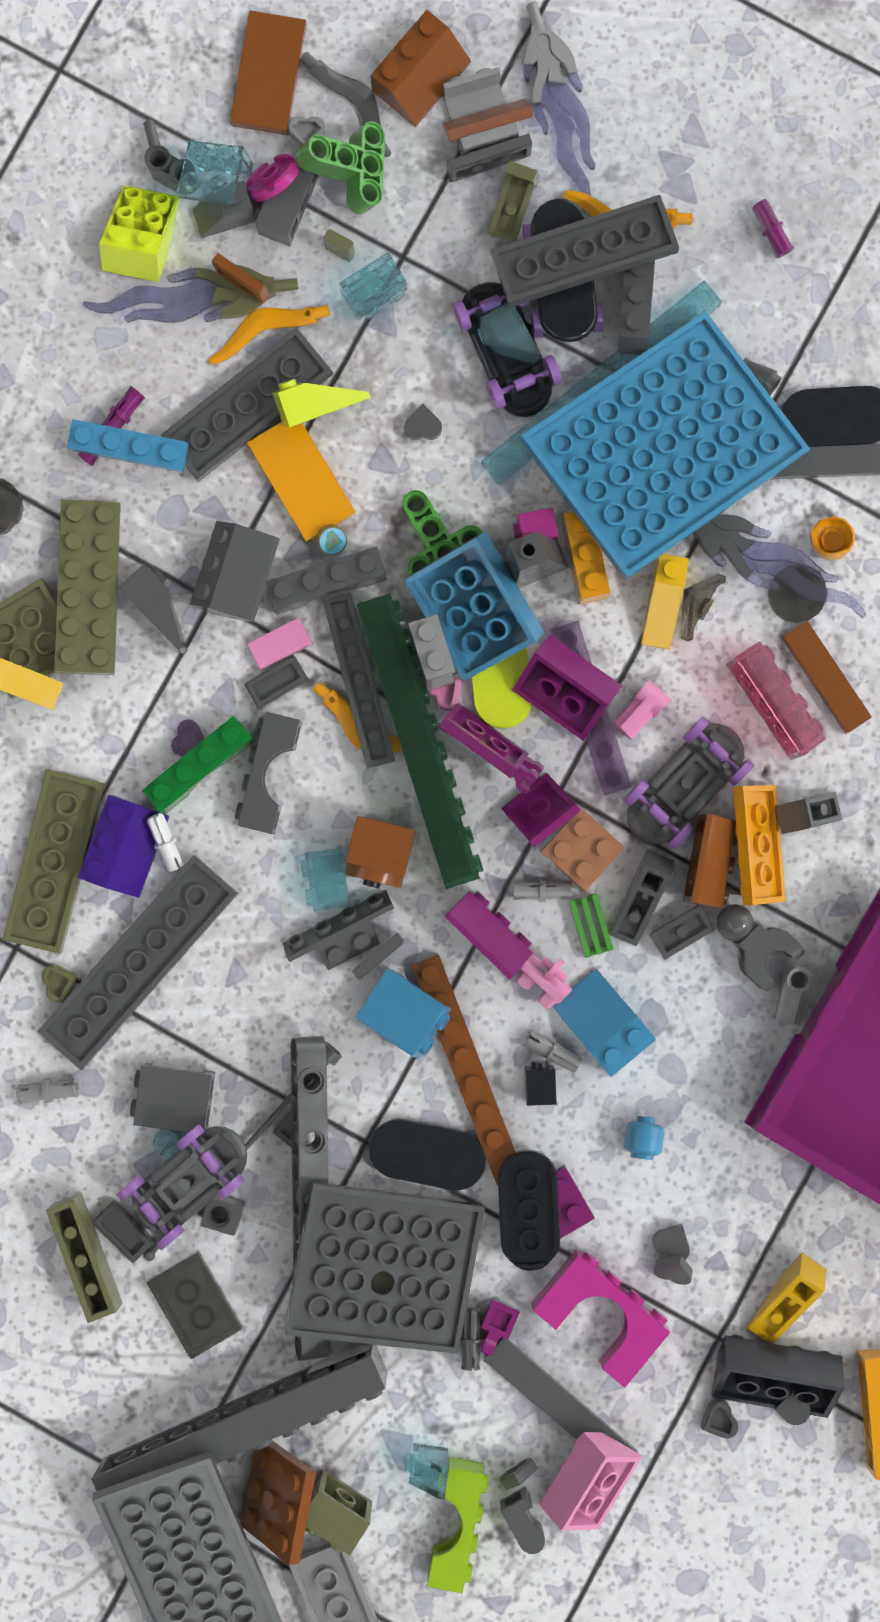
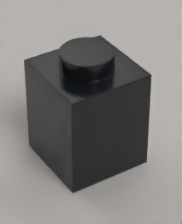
[524,1061,557,1106]

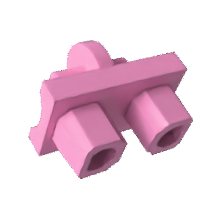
[516,954,573,1009]

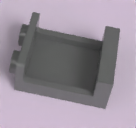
[130,1063,216,1133]

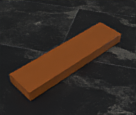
[782,620,872,734]

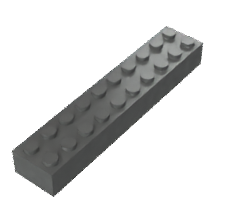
[91,1343,387,1491]

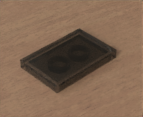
[146,1250,243,1359]

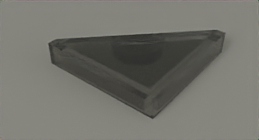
[681,574,726,642]

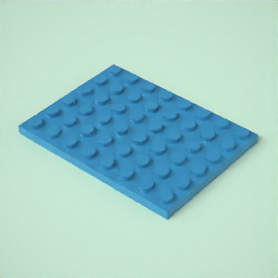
[519,311,810,581]

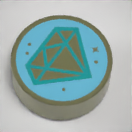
[317,524,347,555]

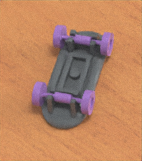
[623,717,754,849]
[116,1124,247,1250]

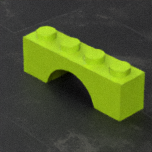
[427,1457,489,1594]

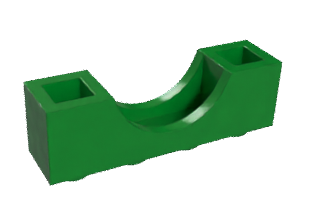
[142,715,256,814]

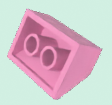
[540,1432,642,1531]

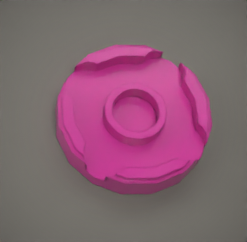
[246,154,299,202]

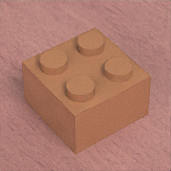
[540,808,625,891]

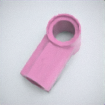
[613,680,671,740]

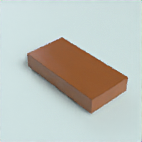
[212,252,269,304]

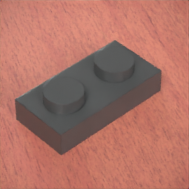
[649,904,715,960]

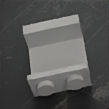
[443,67,519,156]
[408,615,456,692]

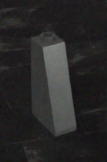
[504,531,569,588]

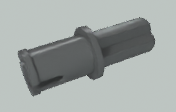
[460,1308,483,1371]

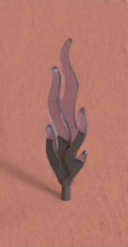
[693,514,866,618]

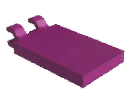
[439,703,544,793]

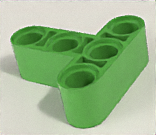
[295,121,385,214]
[403,490,483,576]

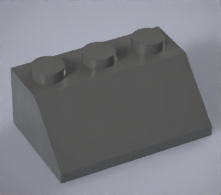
[190,521,280,623]

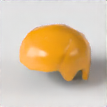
[810,516,855,561]

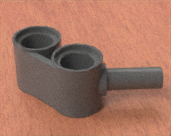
[143,120,200,196]

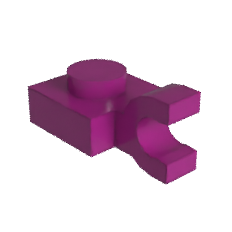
[480,1298,520,1356]

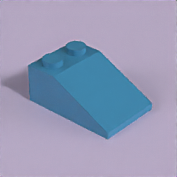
[552,969,656,1077]

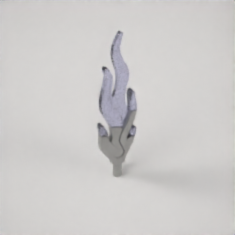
[523,1,596,213]

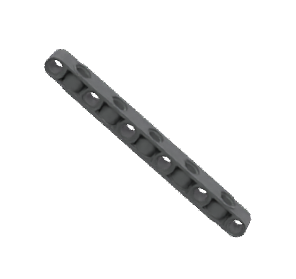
[290,1036,330,1361]

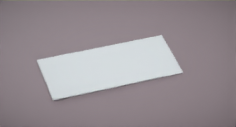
[307,1344,371,1374]

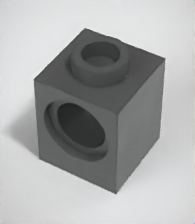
[198,1196,246,1236]

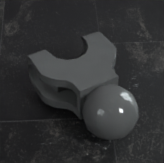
[717,904,805,992]

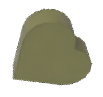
[41,964,80,1003]

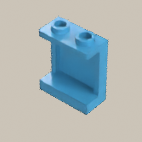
[355,968,451,1058]

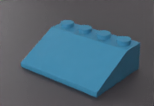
[404,531,545,682]

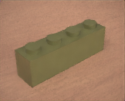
[46,1192,123,1323]

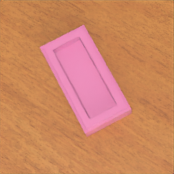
[247,617,312,671]

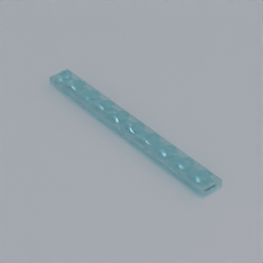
[481,280,722,486]

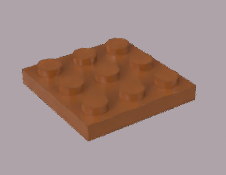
[241,1440,316,1565]

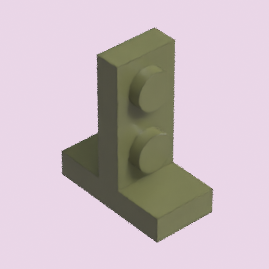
[488,160,540,243]

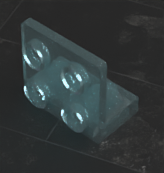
[176,141,254,204]

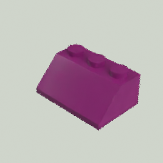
[512,635,622,741]
[445,891,533,980]

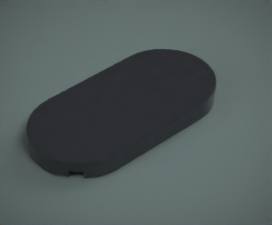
[781,386,880,447]
[369,1118,486,1191]
[498,1149,560,1271]

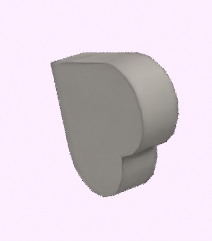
[288,116,326,147]

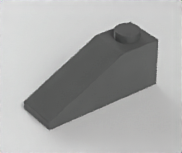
[253,154,319,247]
[119,564,187,655]
[610,849,674,946]

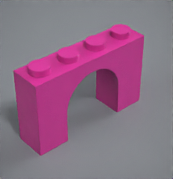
[531,1249,671,1388]

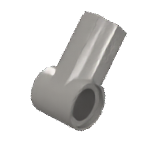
[774,964,813,1025]

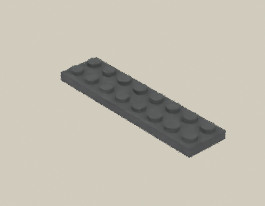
[37,855,239,1070]

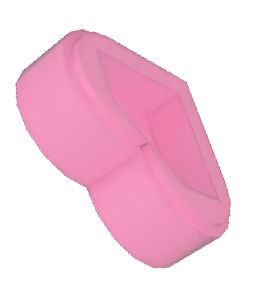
[428,678,462,711]

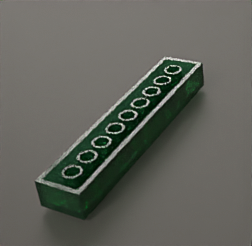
[356,593,484,889]

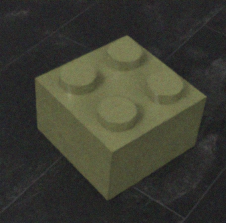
[305,1469,372,1555]

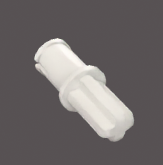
[147,813,184,872]

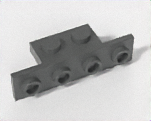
[282,890,394,970]

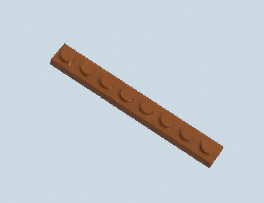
[412,955,516,1186]

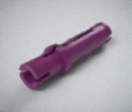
[77,386,145,466]

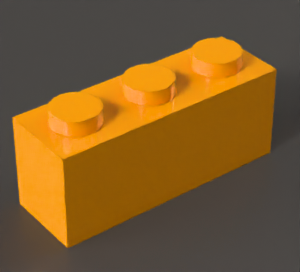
[561,511,611,605]

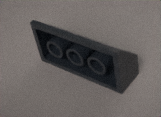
[711,1335,845,1418]

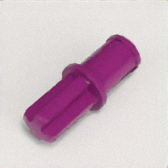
[752,199,794,258]

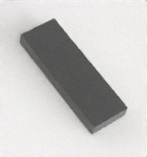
[447,133,532,182]

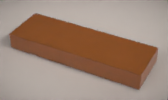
[442,99,533,141]

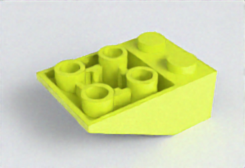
[99,185,179,282]

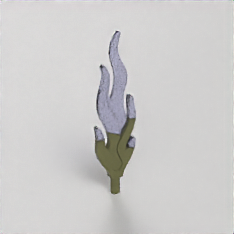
[83,265,299,323]

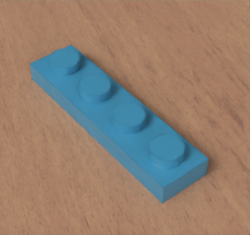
[67,419,189,473]

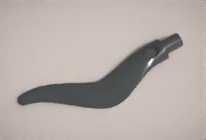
[300,52,391,157]

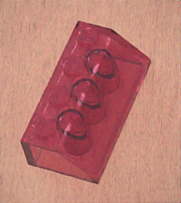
[726,641,826,760]

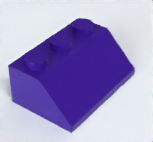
[78,795,170,898]

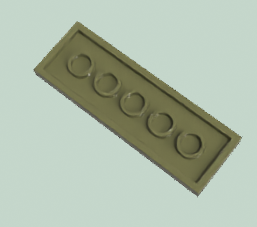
[54,499,121,676]
[3,769,105,954]

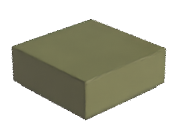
[323,229,355,262]

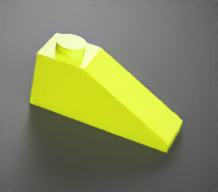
[272,379,371,427]

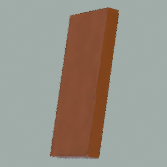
[230,10,307,135]

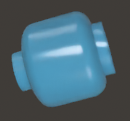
[624,1116,664,1160]

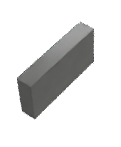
[244,655,309,710]
[352,933,404,979]
[92,1199,156,1263]

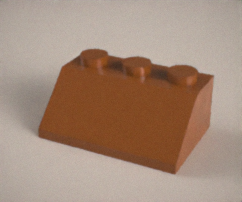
[371,9,471,127]
[683,814,738,908]

